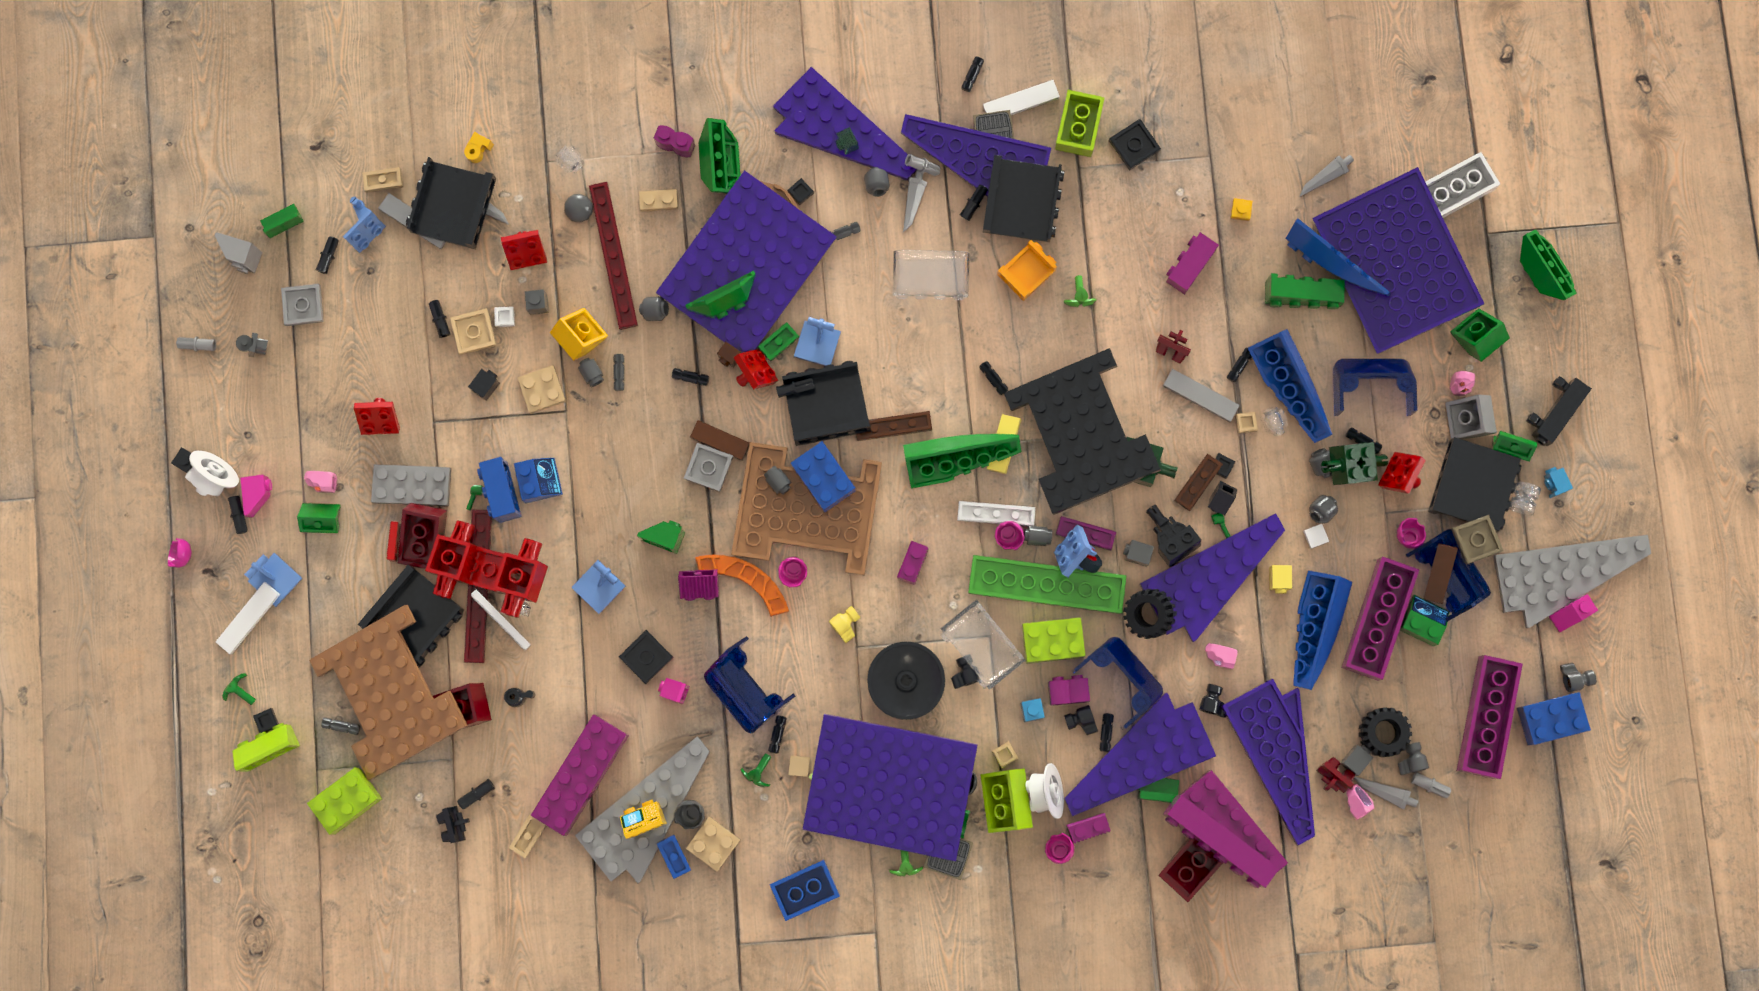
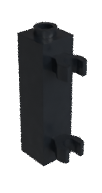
[1526,376,1592,446]

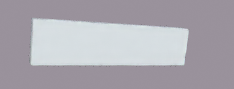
[983,80,1060,115]
[957,501,1035,527]
[216,582,280,654]
[471,590,531,650]

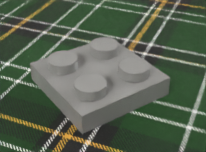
[281,284,324,326]
[684,443,733,492]

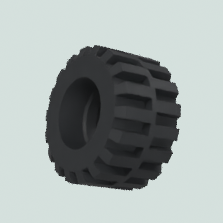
[1123,589,1177,639]
[1358,707,1412,757]

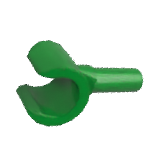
[466,485,483,510]
[1211,513,1231,539]

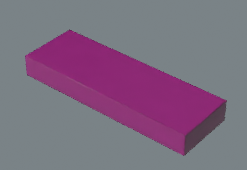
[1056,516,1116,551]

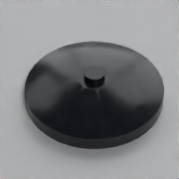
[867,641,945,720]

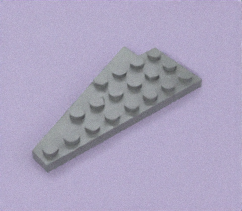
[1493,535,1651,628]
[575,736,710,883]

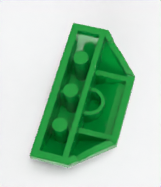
[698,118,741,194]
[1520,230,1577,301]
[685,270,756,320]

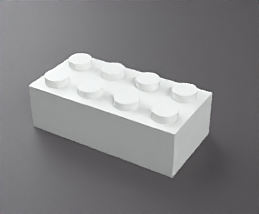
[1426,152,1500,218]

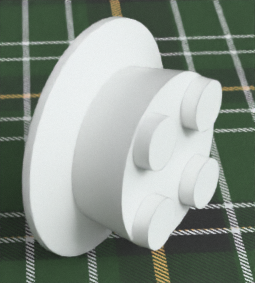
[185,451,239,496]
[1026,763,1064,819]

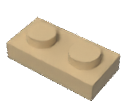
[362,167,403,193]
[639,189,678,212]
[509,814,547,858]

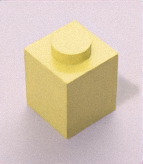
[1269,565,1292,594]

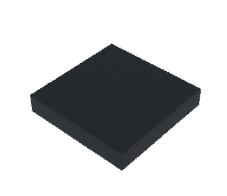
[1109,119,1161,171]
[619,630,674,684]

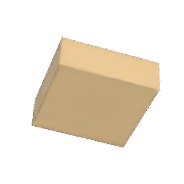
[1235,412,1258,434]
[992,741,1018,768]
[789,756,810,777]

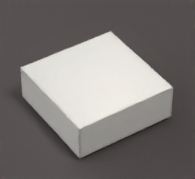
[494,307,515,327]
[1303,524,1329,549]

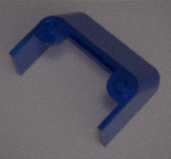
[1333,359,1418,416]
[1406,529,1491,622]
[704,636,796,733]
[1072,637,1163,730]

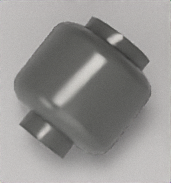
[864,167,890,197]
[639,296,669,321]
[1309,448,1332,478]
[1309,495,1338,524]

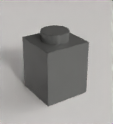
[525,289,549,315]
[1123,540,1154,567]
[1340,745,1373,776]

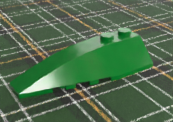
[903,434,1022,489]

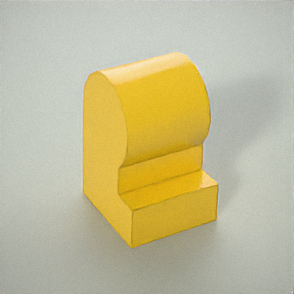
[464,132,494,163]

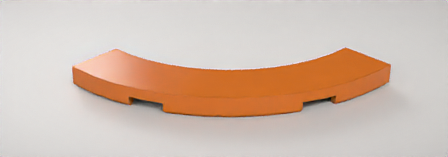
[695,555,789,617]

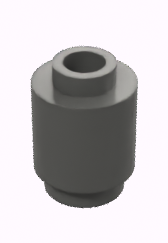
[578,358,604,387]
[764,466,792,495]
[1024,526,1052,546]

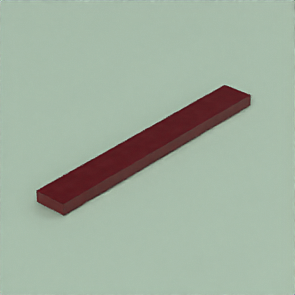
[589,182,638,330]
[464,509,492,663]

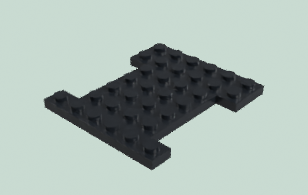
[1004,348,1161,515]

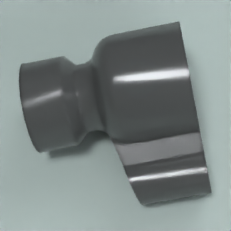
[1560,663,1597,692]
[1398,742,1429,775]

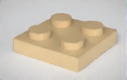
[450,308,497,355]
[517,365,566,414]
[686,816,741,872]

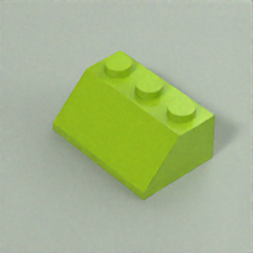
[232,723,300,772]

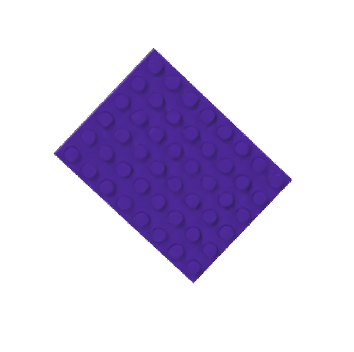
[1312,167,1484,354]
[656,170,837,353]
[802,714,978,861]

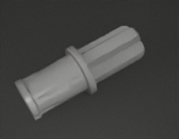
[905,154,941,176]
[176,336,216,352]
[1411,772,1451,798]

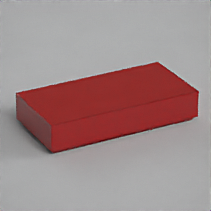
[386,521,401,562]

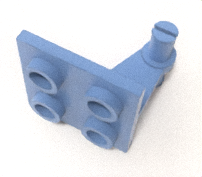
[343,197,386,253]
[794,317,841,366]
[244,553,303,607]
[571,560,626,614]

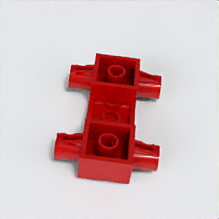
[425,520,548,618]

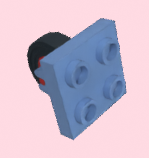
[1054,525,1102,577]

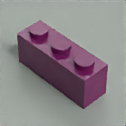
[1166,232,1219,295]

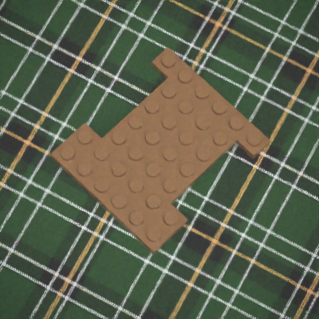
[731,442,882,576]
[309,605,468,780]

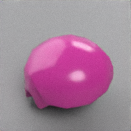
[1396,518,1426,549]
[995,521,1024,550]
[168,538,192,568]
[778,557,807,588]
[1045,833,1075,864]

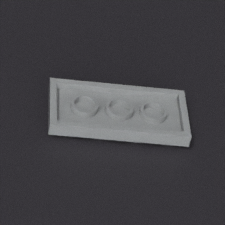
[371,464,451,506]

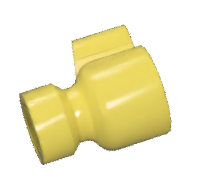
[829,606,860,643]

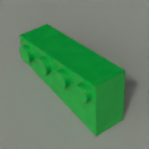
[1265,273,1345,309]

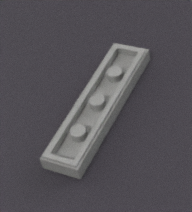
[378,193,446,249]
[1163,369,1240,423]

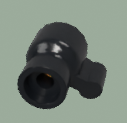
[951,655,982,689]
[1199,684,1226,718]
[504,688,535,707]
[1064,705,1098,735]

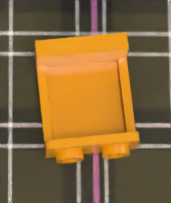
[997,240,1057,301]

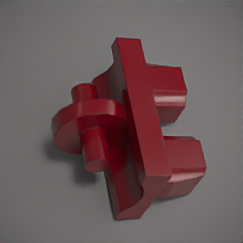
[1156,330,1191,364]
[1316,757,1355,793]

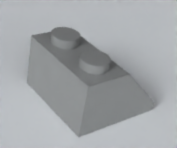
[214,232,262,274]
[1445,395,1497,439]

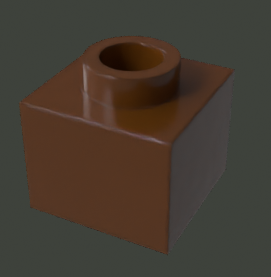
[717,341,741,368]

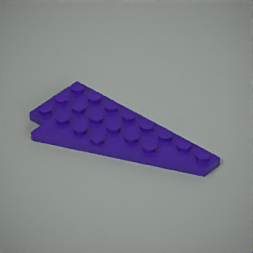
[773,67,918,180]
[901,114,1051,197]
[1140,513,1285,642]
[1221,679,1315,846]
[1064,693,1216,816]

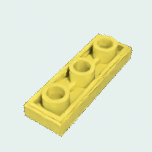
[987,414,1021,474]

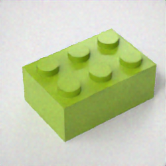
[1055,90,1105,157]
[1022,617,1085,664]
[307,767,382,835]
[980,768,1033,833]

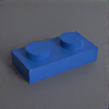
[656,834,691,879]

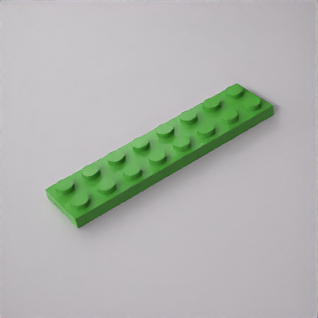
[968,555,1127,614]

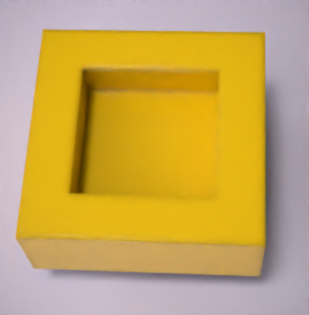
[1231,198,1253,221]

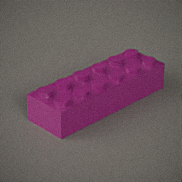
[1341,556,1419,681]
[1456,655,1523,779]
[530,714,629,836]
[1179,770,1288,878]
[1163,795,1280,888]

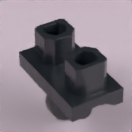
[436,806,470,843]

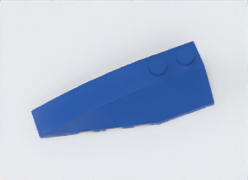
[1285,219,1391,296]
[1248,329,1332,443]
[1293,570,1352,690]

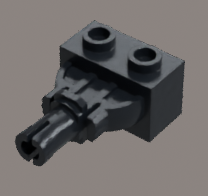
[1146,505,1201,567]

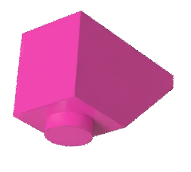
[240,475,272,518]
[1549,594,1598,633]
[658,678,690,704]

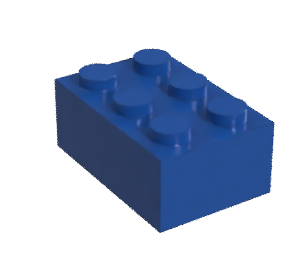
[791,441,856,513]
[477,457,522,523]
[1517,692,1591,746]
[769,860,840,921]

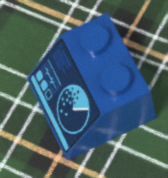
[514,458,563,503]

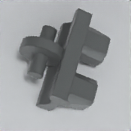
[236,333,268,357]

